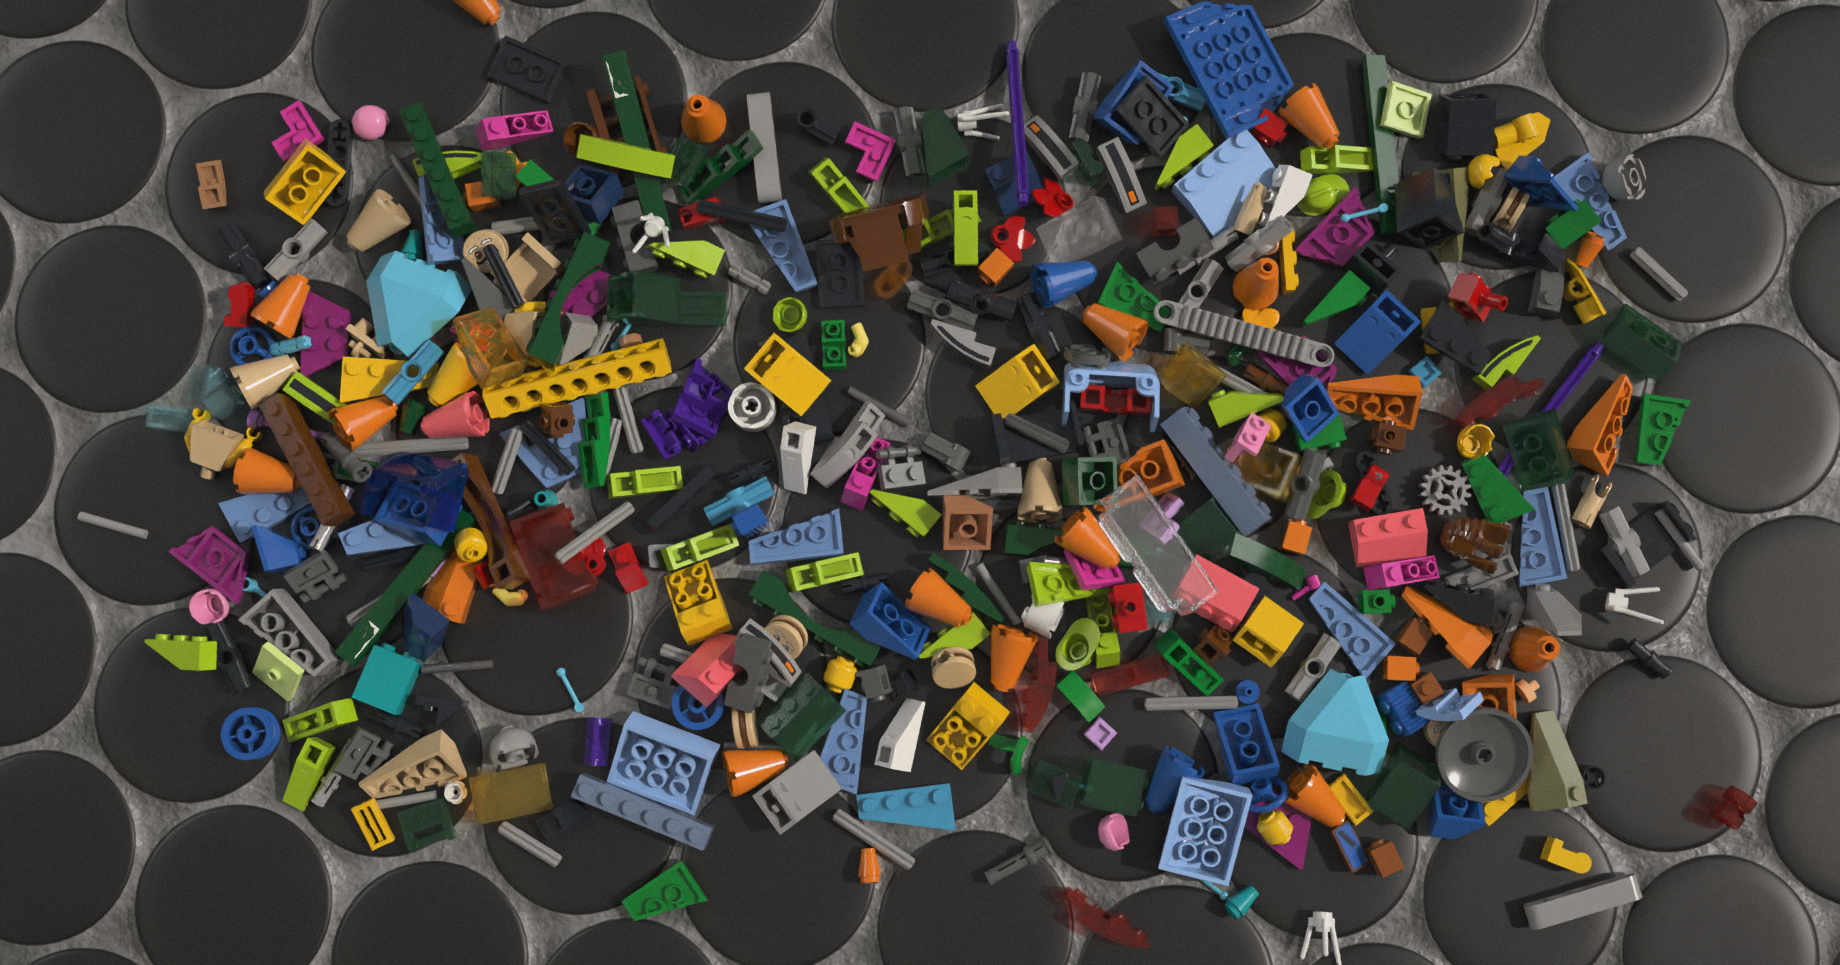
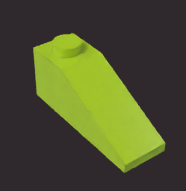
[1208,389,1284,428]
[282,698,358,743]

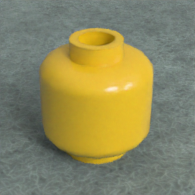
[1258,408,1286,443]
[454,528,487,563]
[823,656,858,693]
[1257,810,1293,845]

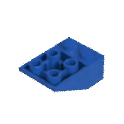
[1334,290,1421,375]

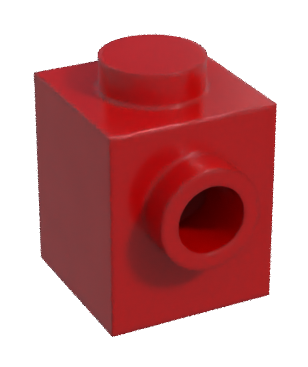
[1249,108,1289,147]

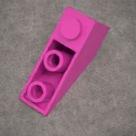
[476,110,553,150]
[841,437,891,511]
[1363,555,1439,590]

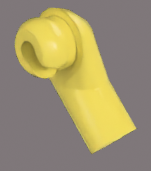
[848,323,869,357]
[492,587,528,607]

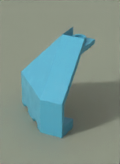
[366,251,472,358]
[1281,669,1389,776]

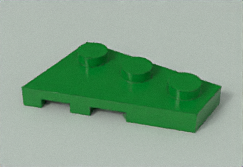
[1097,262,1170,333]
[1634,394,1691,466]
[1462,454,1535,524]
[621,860,708,921]

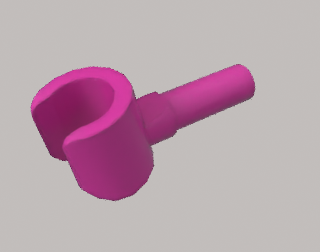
[1291,575,1320,601]

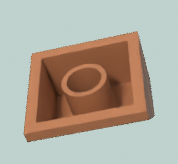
[941,495,993,550]

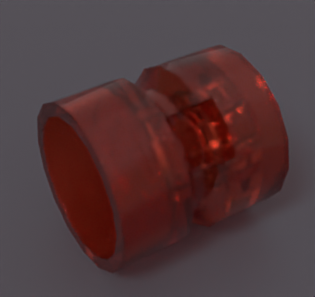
[1710,785,1757,831]

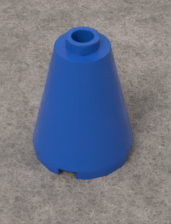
[1030,261,1097,309]
[1145,746,1205,814]

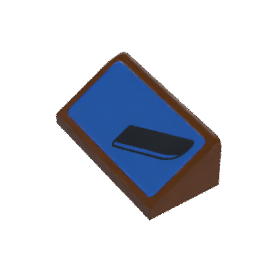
[1328,819,1370,874]

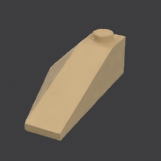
[359,729,467,798]

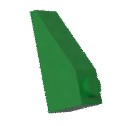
[1300,270,1370,328]
[1154,628,1224,696]

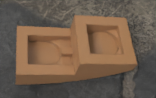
[196,160,227,209]

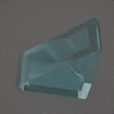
[145,403,194,433]

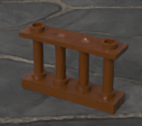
[586,75,668,181]

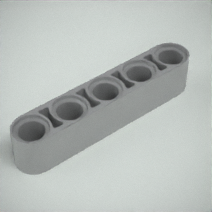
[747,92,782,204]
[1523,873,1642,930]

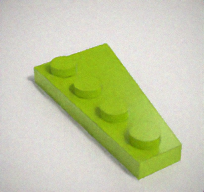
[1026,562,1111,607]

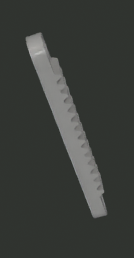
[1153,300,1334,367]

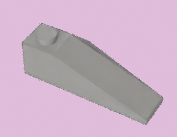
[928,463,1022,498]
[1527,583,1582,636]

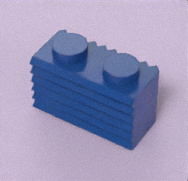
[730,503,770,539]
[1376,681,1430,738]

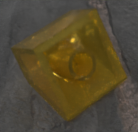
[1157,342,1227,409]

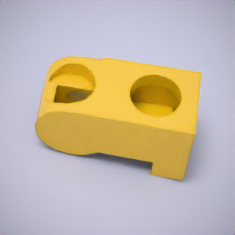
[1540,836,1592,874]

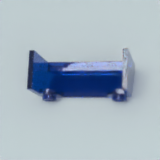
[359,452,468,533]

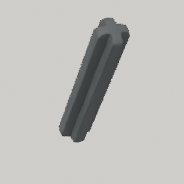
[1004,413,1070,453]

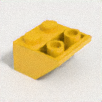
[1233,596,1304,667]

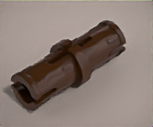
[1243,363,1288,397]

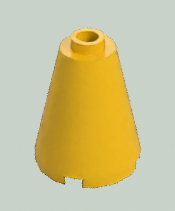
[427,342,491,407]

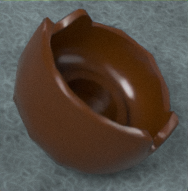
[563,121,600,156]

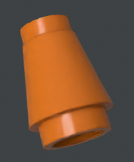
[1575,231,1605,267]
[858,848,882,883]

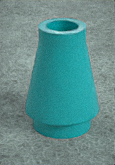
[401,230,423,262]
[534,489,558,513]
[1224,885,1259,920]

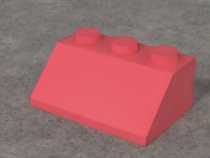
[1348,508,1428,568]
[1170,554,1259,633]
[671,634,744,707]

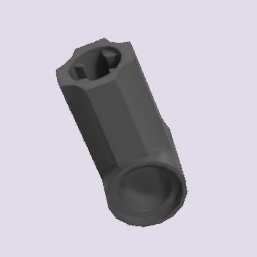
[1162,328,1210,355]
[921,432,971,473]

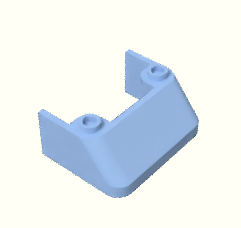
[1061,362,1160,432]

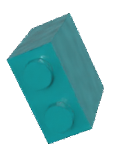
[352,642,423,715]

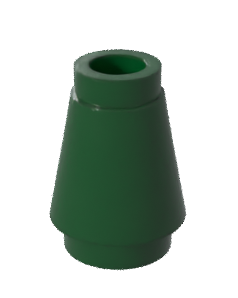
[399,398,426,434]

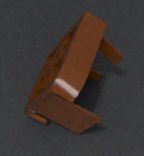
[828,193,930,272]

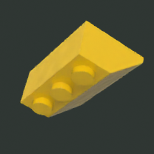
[264,138,346,225]

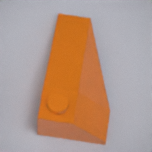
[1326,375,1422,430]

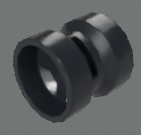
[1578,765,1606,790]

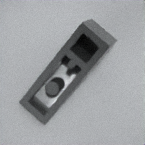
[1528,250,1565,317]
[460,255,514,326]

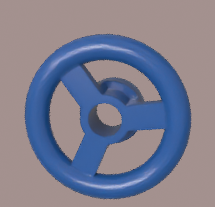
[229,325,275,365]
[291,505,333,551]
[1248,777,1289,813]

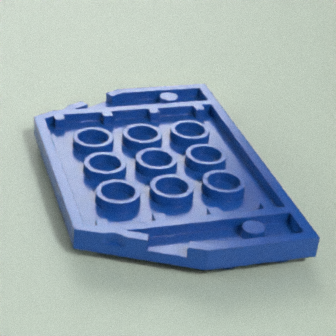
[1163,1,1294,140]

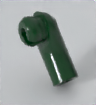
[1226,344,1256,366]

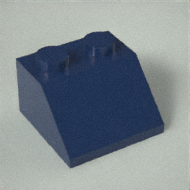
[984,151,1042,217]
[565,164,624,224]
[401,593,450,663]

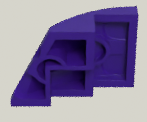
[671,358,733,439]

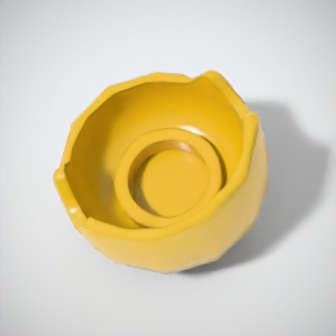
[1468,154,1500,189]
[1457,424,1495,459]

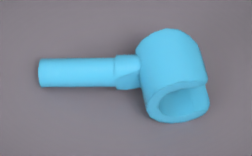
[243,577,268,597]

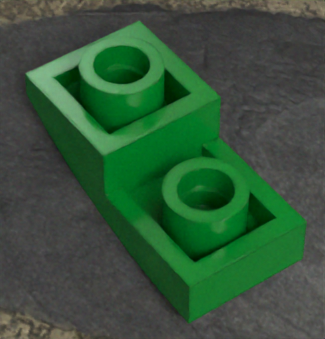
[821,320,846,370]
[1055,671,1105,723]

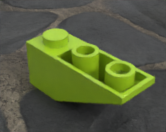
[1154,124,1214,191]
[953,190,978,266]
[647,240,725,278]
[870,490,941,538]
[1085,593,1120,668]
[919,612,990,659]
[145,634,217,671]
[282,737,337,811]

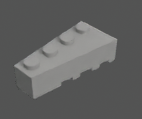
[238,588,343,677]

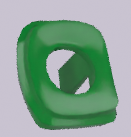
[988,734,1029,776]

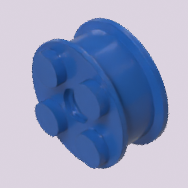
[672,685,726,730]
[221,707,280,760]

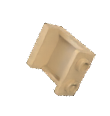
[490,233,564,303]

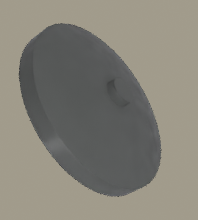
[1435,707,1533,802]

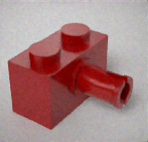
[1448,273,1508,322]
[1108,582,1148,634]

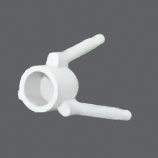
[957,104,1009,140]
[632,213,670,254]
[1605,587,1664,625]
[1300,911,1342,965]

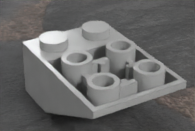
[752,750,842,835]

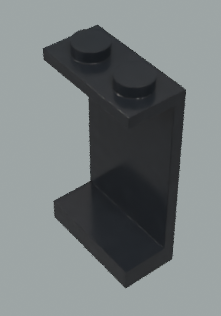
[991,401,1087,466]
[1594,501,1697,589]

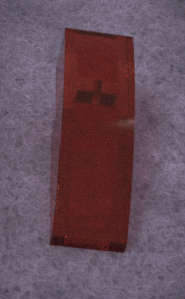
[1091,654,1170,697]

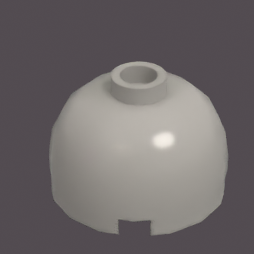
[1601,154,1646,202]
[489,726,539,770]

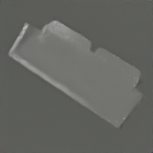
[1098,474,1219,616]

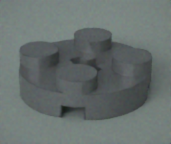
[1064,344,1111,368]

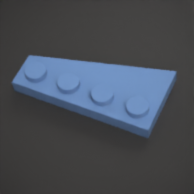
[1555,152,1627,253]
[418,175,464,265]
[1518,487,1567,587]
[1308,581,1396,679]

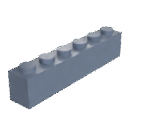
[1160,407,1272,537]
[571,773,715,851]

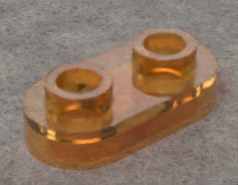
[875,261,913,299]

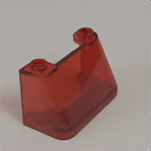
[509,502,599,613]

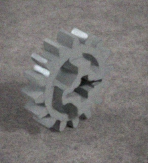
[1418,465,1471,516]

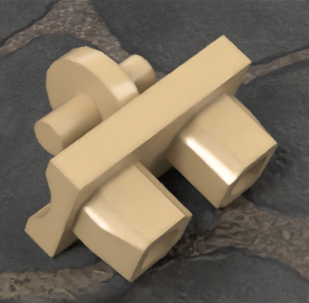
[346,318,388,359]

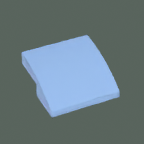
[1416,688,1484,721]

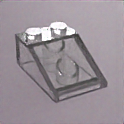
[1036,196,1123,262]

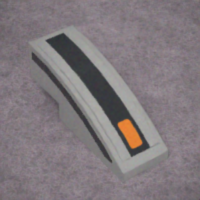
[1024,115,1079,181]
[1096,137,1147,214]
[931,319,996,369]
[734,619,801,687]

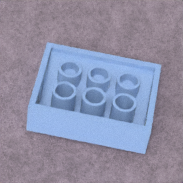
[1171,130,1276,238]
[607,711,721,815]
[1158,776,1253,886]

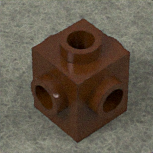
[539,402,575,438]
[1369,420,1407,455]
[1193,624,1233,666]

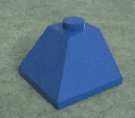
[1283,374,1340,443]
[251,525,308,574]
[1428,782,1486,839]

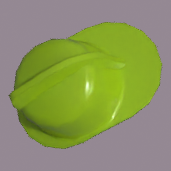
[1297,174,1350,216]
[1305,469,1347,519]
[1055,618,1100,671]

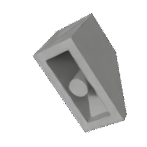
[558,312,598,364]

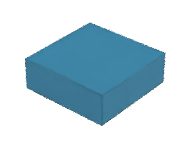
[1408,356,1442,389]

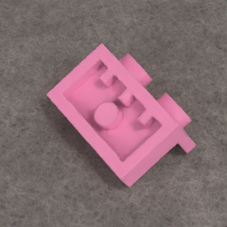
[1224,413,1271,462]

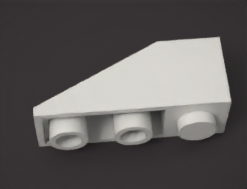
[1255,164,1312,230]
[780,422,816,494]
[875,698,925,772]

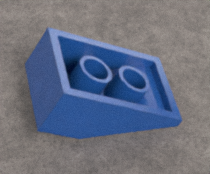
[1092,60,1175,145]
[1504,155,1579,211]
[373,480,462,546]
[849,582,931,660]
[1213,703,1280,786]

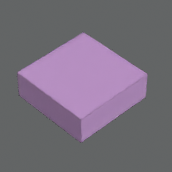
[1084,717,1117,750]

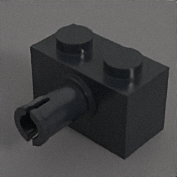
[1344,241,1402,297]

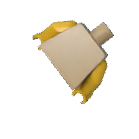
[496,302,563,369]
[184,408,263,479]

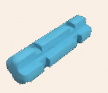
[270,335,312,356]

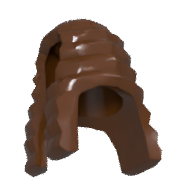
[1440,516,1510,574]

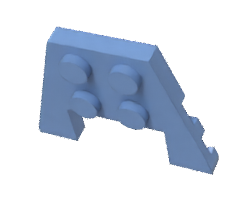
[500,398,587,489]

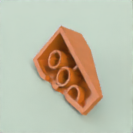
[1567,374,1633,476]
[1092,439,1185,516]
[422,531,488,624]
[1401,585,1493,669]
[1462,674,1517,719]

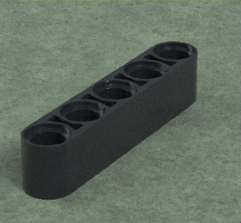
[782,331,834,445]

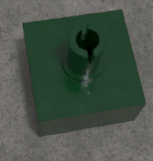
[1062,457,1118,505]

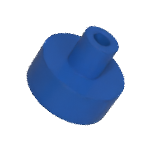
[255,280,278,301]
[1235,680,1260,704]

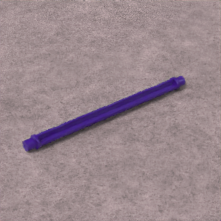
[1005,40,1030,206]
[1497,342,1605,477]

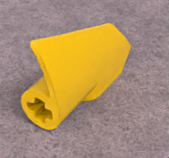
[1493,112,1550,170]
[1562,258,1607,324]

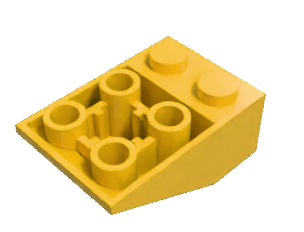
[744,333,831,416]
[975,344,1060,419]
[664,560,733,646]
[926,682,1010,770]

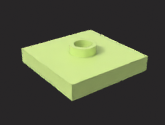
[1380,81,1432,139]
[252,642,304,701]

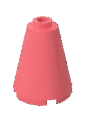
[421,391,490,438]

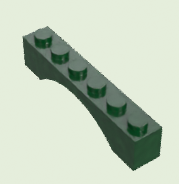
[399,102,477,239]
[526,232,610,371]
[1005,521,1148,569]
[749,570,882,668]

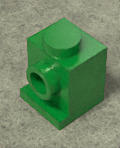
[1358,589,1395,615]

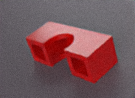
[1078,385,1151,416]

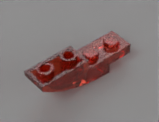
[1452,376,1545,427]
[1022,638,1057,733]
[1064,887,1151,949]

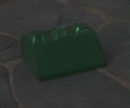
[1601,303,1683,382]
[1503,409,1574,491]
[758,672,847,761]

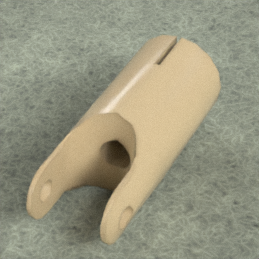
[1233,182,1268,236]
[1571,474,1612,529]

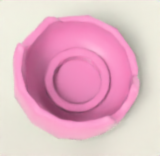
[352,105,390,140]
[189,588,229,624]
[1098,813,1129,851]

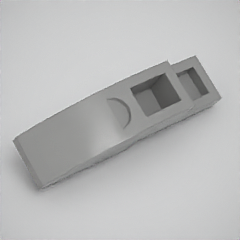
[810,401,885,488]

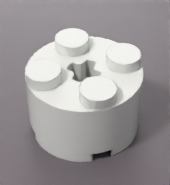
[728,382,777,432]
[1021,595,1068,639]

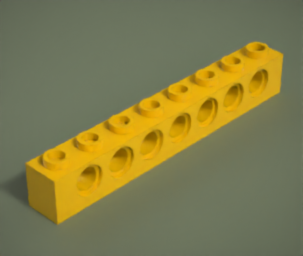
[482,338,672,419]

